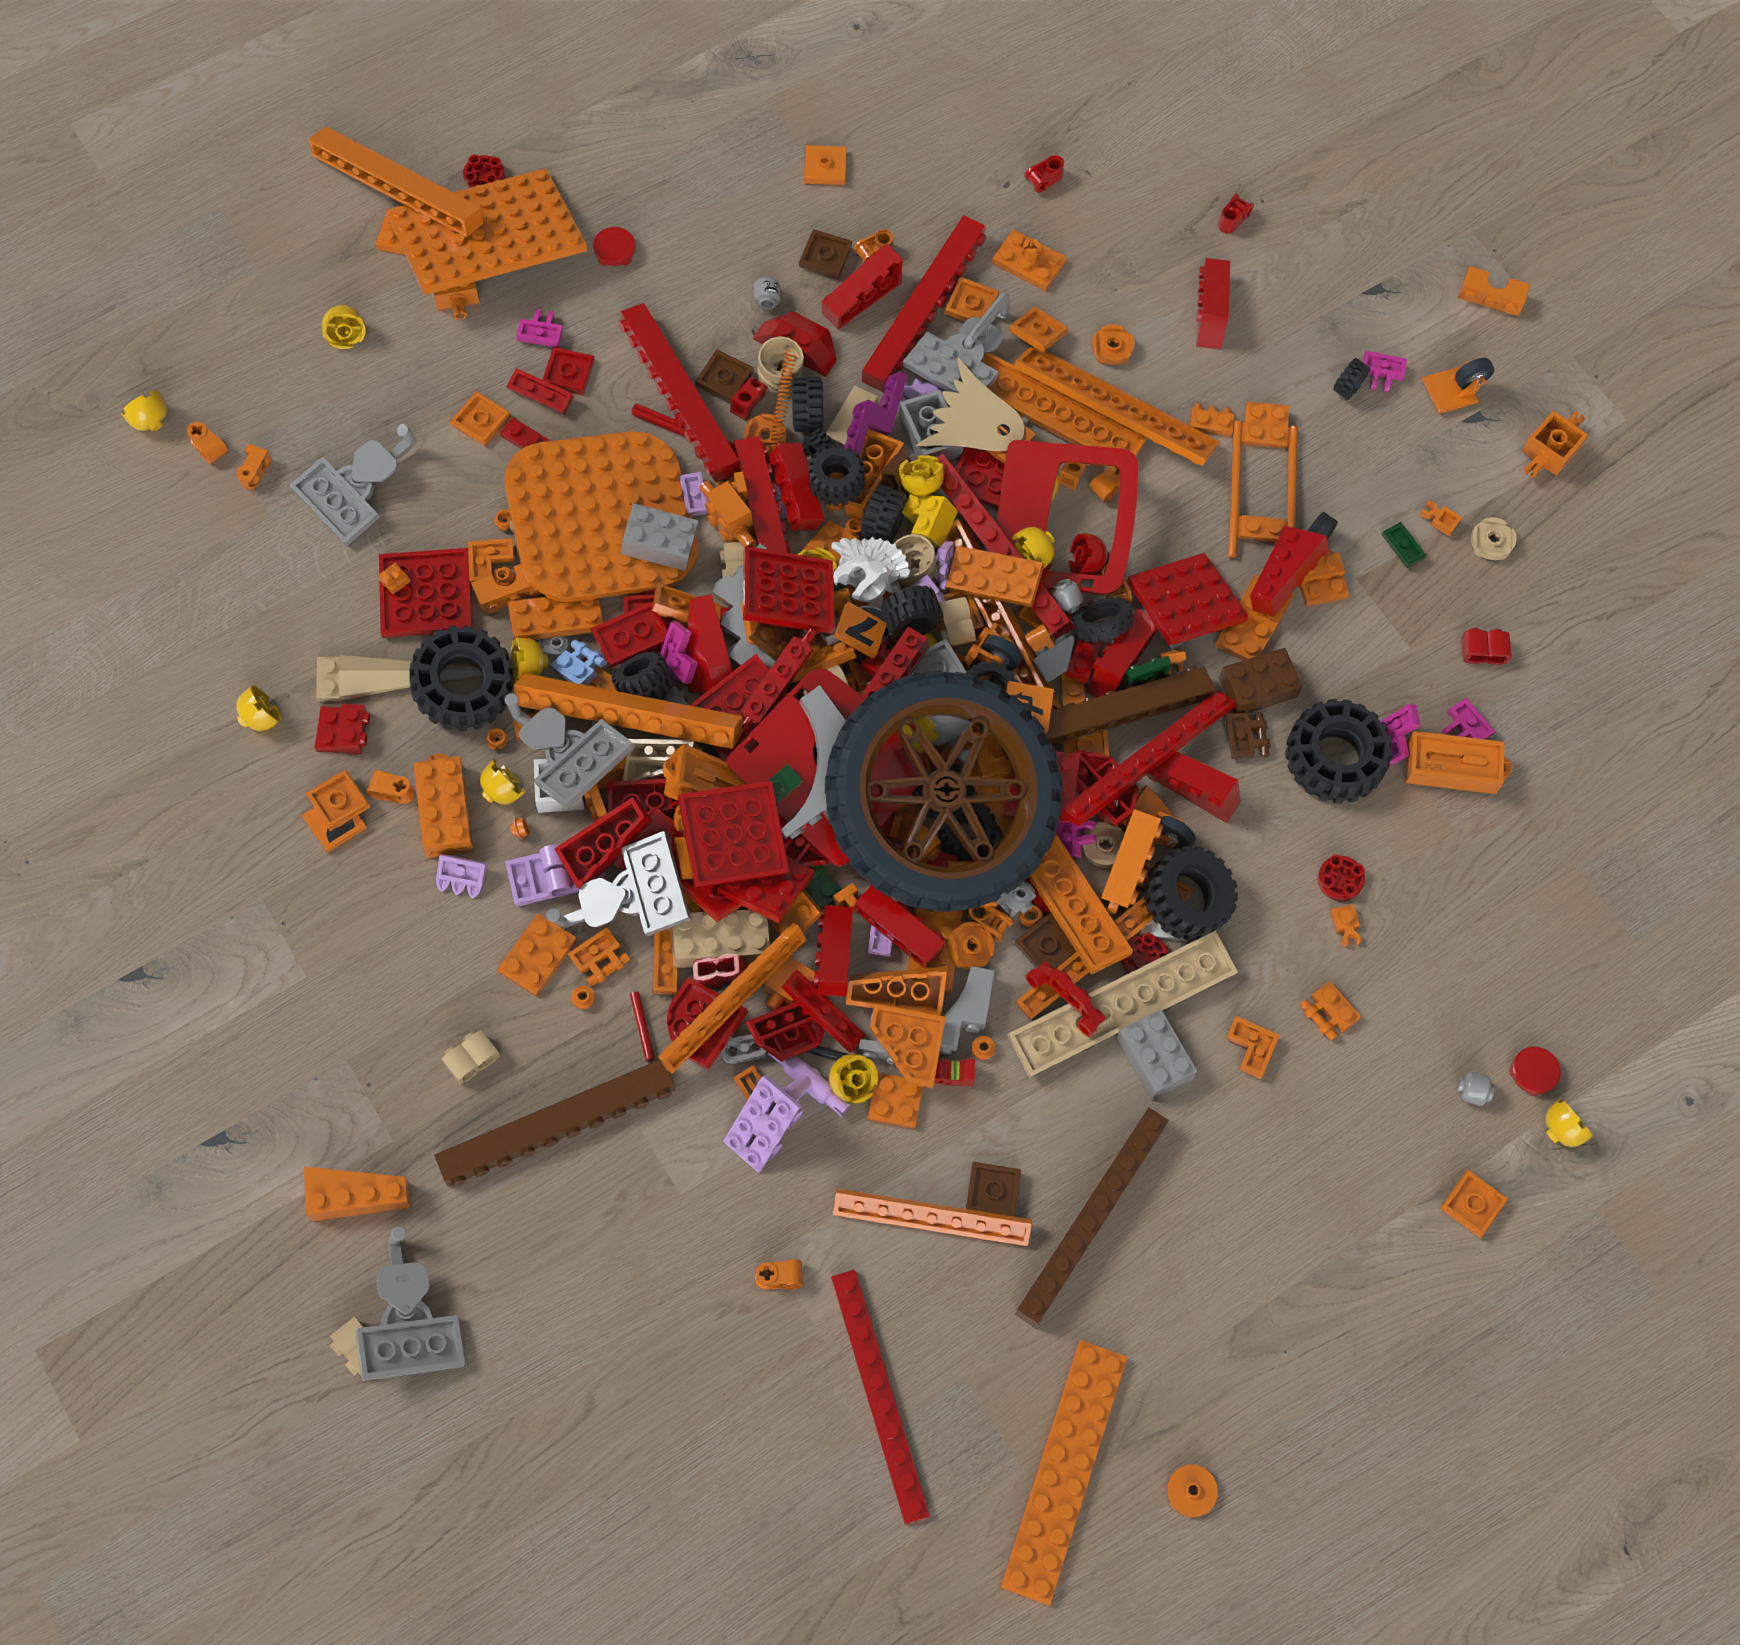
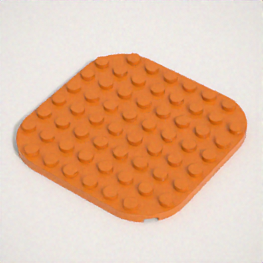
[504,431,698,602]

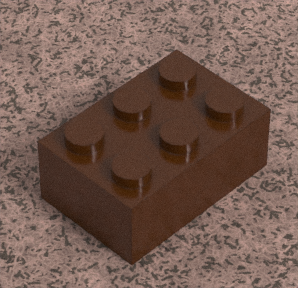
[1219,648,1303,713]

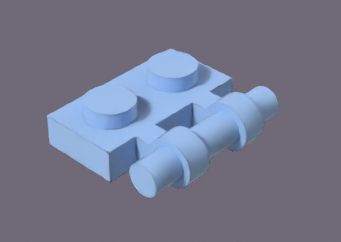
[550,640,607,685]

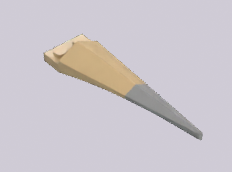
[316,655,483,702]

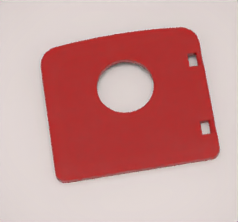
[727,669,928,867]

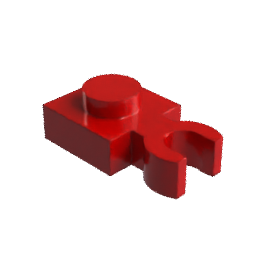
[860,640,892,676]

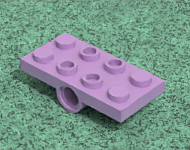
[505,844,607,907]

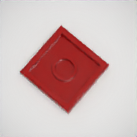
[542,347,595,395]

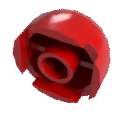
[1069,533,1109,575]

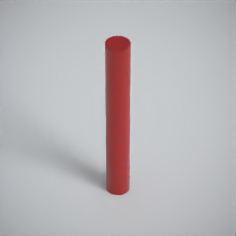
[630,992,655,1062]

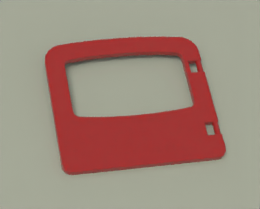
[996,440,1139,595]

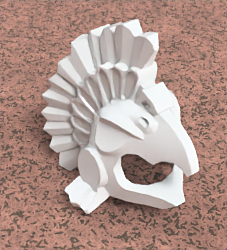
[831,537,910,608]

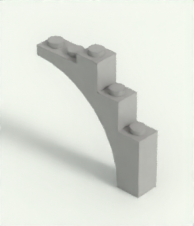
[712,543,776,670]
[781,685,846,840]
[858,966,995,1065]

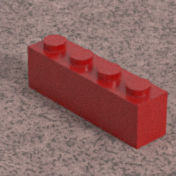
[770,443,825,531]
[854,885,945,968]
[814,905,853,997]

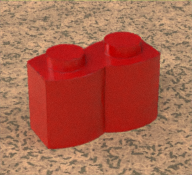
[1461,628,1512,665]
[693,954,747,988]

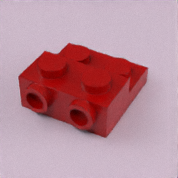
[314,704,370,754]

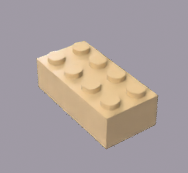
[670,910,770,968]

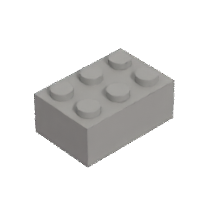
[899,390,964,460]
[620,503,698,571]
[1116,1009,1197,1100]

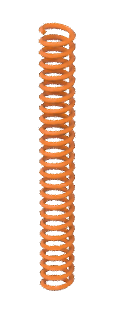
[768,350,797,458]

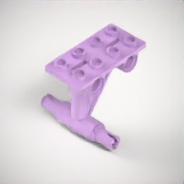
[724,1053,851,1172]

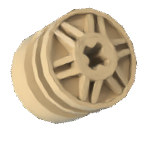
[757,337,804,394]
[894,534,939,588]

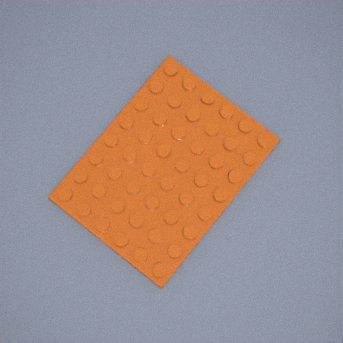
[386,168,587,295]

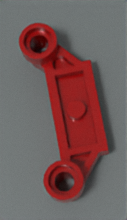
[1025,962,1106,1037]

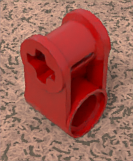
[1024,155,1064,193]
[1218,193,1254,234]

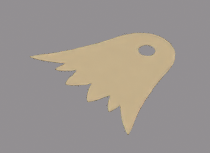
[916,358,1024,451]

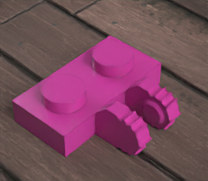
[516,309,563,348]
[1362,351,1407,393]
[1442,698,1495,740]
[1056,820,1097,859]

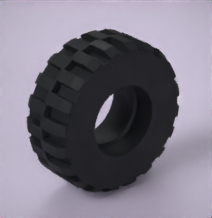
[409,625,514,731]
[1285,699,1393,803]

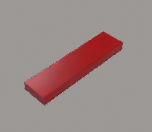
[781,969,866,1053]

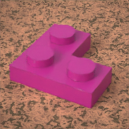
[661,621,698,684]
[1380,704,1421,764]

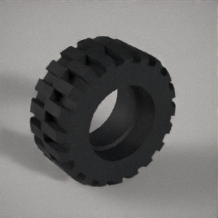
[1143,846,1238,940]

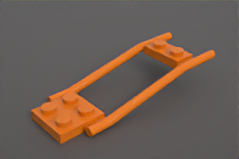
[1228,401,1298,559]

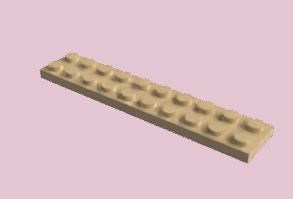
[1007,930,1238,1078]

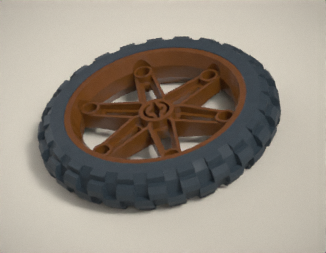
[824,671,1063,912]

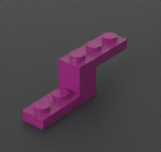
[844,371,907,459]

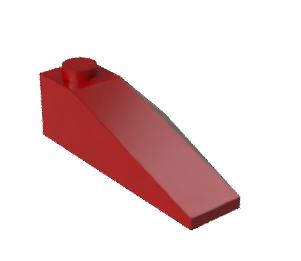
[686,594,732,693]

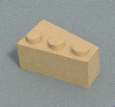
[623,739,702,781]

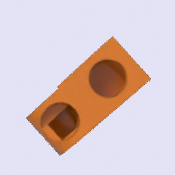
[236,443,272,490]
[1059,463,1088,491]

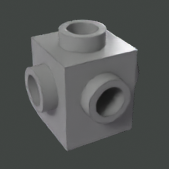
[997,881,1036,919]

